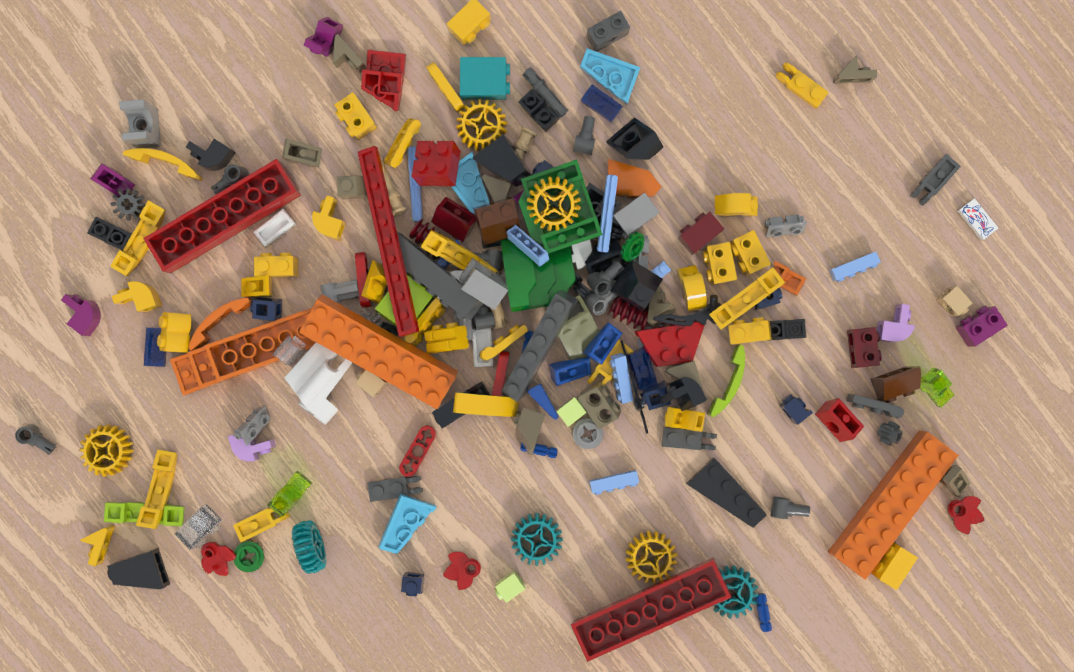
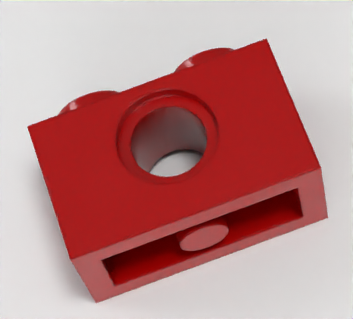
[815,398,864,442]

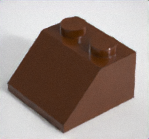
[473,197,520,245]
[870,366,921,403]

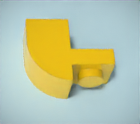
[715,193,758,217]
[312,195,346,241]
[677,265,707,312]
[112,281,162,313]
[664,407,705,432]

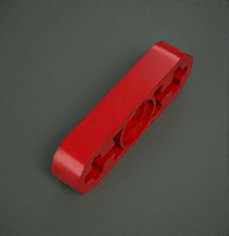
[355,252,372,308]
[492,351,510,396]
[399,425,436,477]

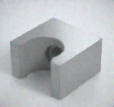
[119,99,161,148]
[612,193,659,240]
[459,258,508,310]

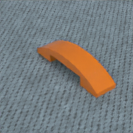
[188,298,253,351]

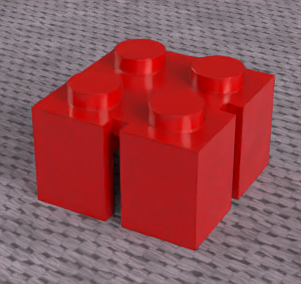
[411,141,461,186]

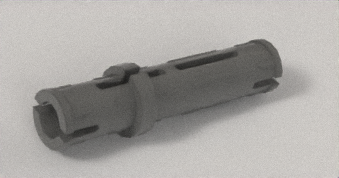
[522,67,569,119]

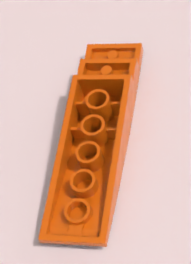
[170,308,316,396]

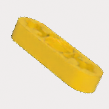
[426,62,464,112]

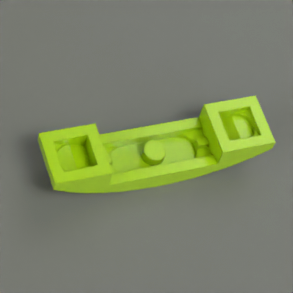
[707,344,745,417]
[104,502,185,526]

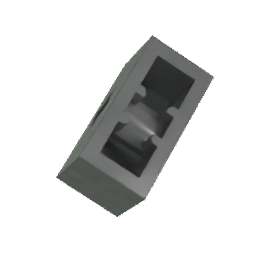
[586,11,630,52]

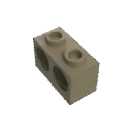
[578,381,621,429]

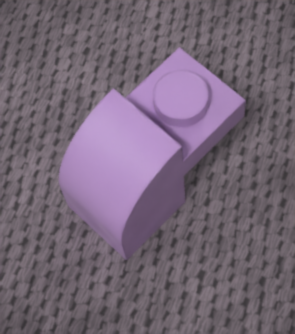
[877,304,915,342]
[228,435,276,462]

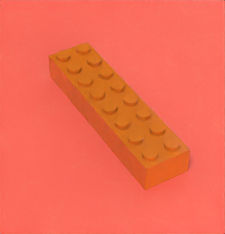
[299,294,458,409]
[828,430,959,580]

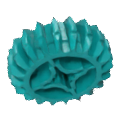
[511,513,563,566]
[292,520,327,574]
[713,565,758,619]

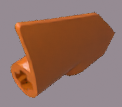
[608,159,662,199]

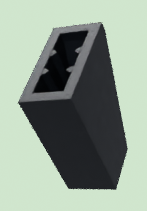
[473,135,532,187]
[432,381,490,429]
[107,548,170,589]

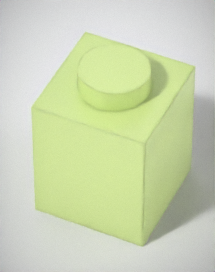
[556,397,587,427]
[494,570,525,603]

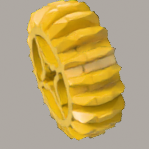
[456,99,507,151]
[527,176,581,231]
[79,424,134,477]
[625,530,678,584]

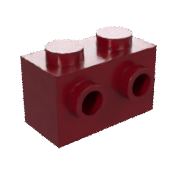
[431,197,476,242]
[678,212,724,255]
[847,327,882,368]

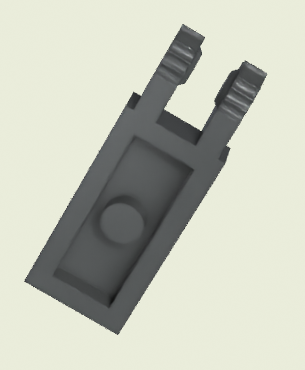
[910,154,961,206]
[846,394,904,418]
[661,427,717,450]
[367,476,423,502]

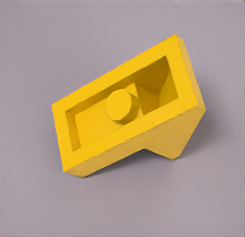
[361,260,387,303]
[241,275,272,298]
[80,525,115,566]

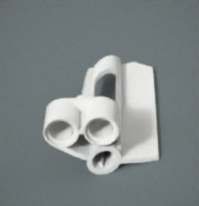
[285,342,353,425]

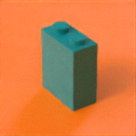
[460,57,510,100]

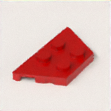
[635,321,705,367]

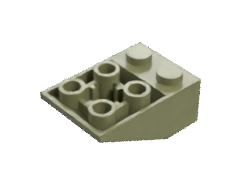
[558,295,600,360]

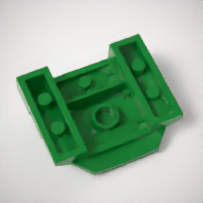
[519,159,603,254]
[501,238,576,312]

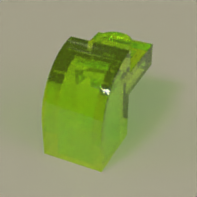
[920,368,955,408]
[268,471,312,517]

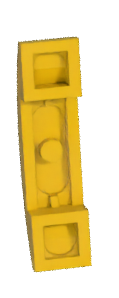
[122,148,203,182]
[110,200,166,276]
[421,230,497,272]
[709,268,785,330]
[453,392,519,417]
[136,449,177,529]

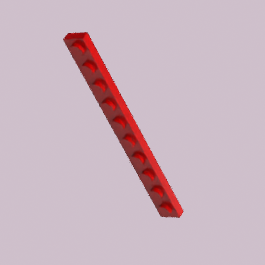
[358,146,420,337]

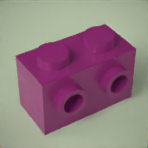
[955,305,1008,347]

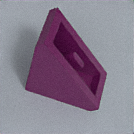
[90,163,135,197]

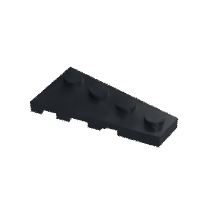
[686,457,767,528]

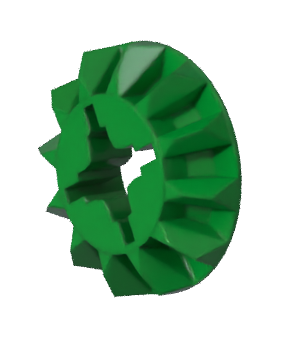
[620,231,645,262]
[234,541,265,572]

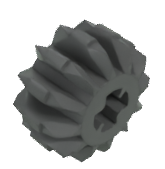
[111,188,146,221]

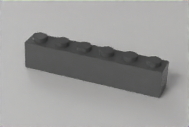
[397,232,483,320]
[501,290,578,402]

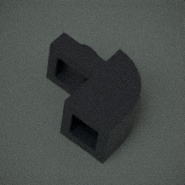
[186,139,236,171]
[659,377,707,411]

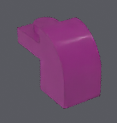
[304,17,344,57]
[61,294,101,336]

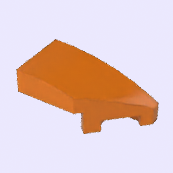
[773,261,807,296]

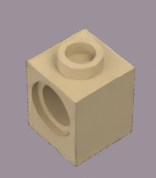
[936,286,973,317]
[355,369,388,397]

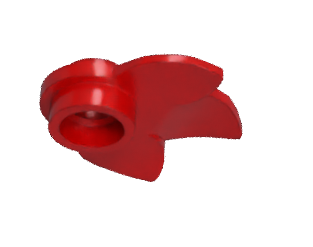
[947,496,985,534]
[201,542,236,576]
[443,552,481,590]

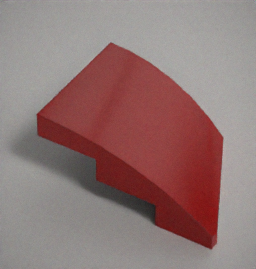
[361,50,406,111]

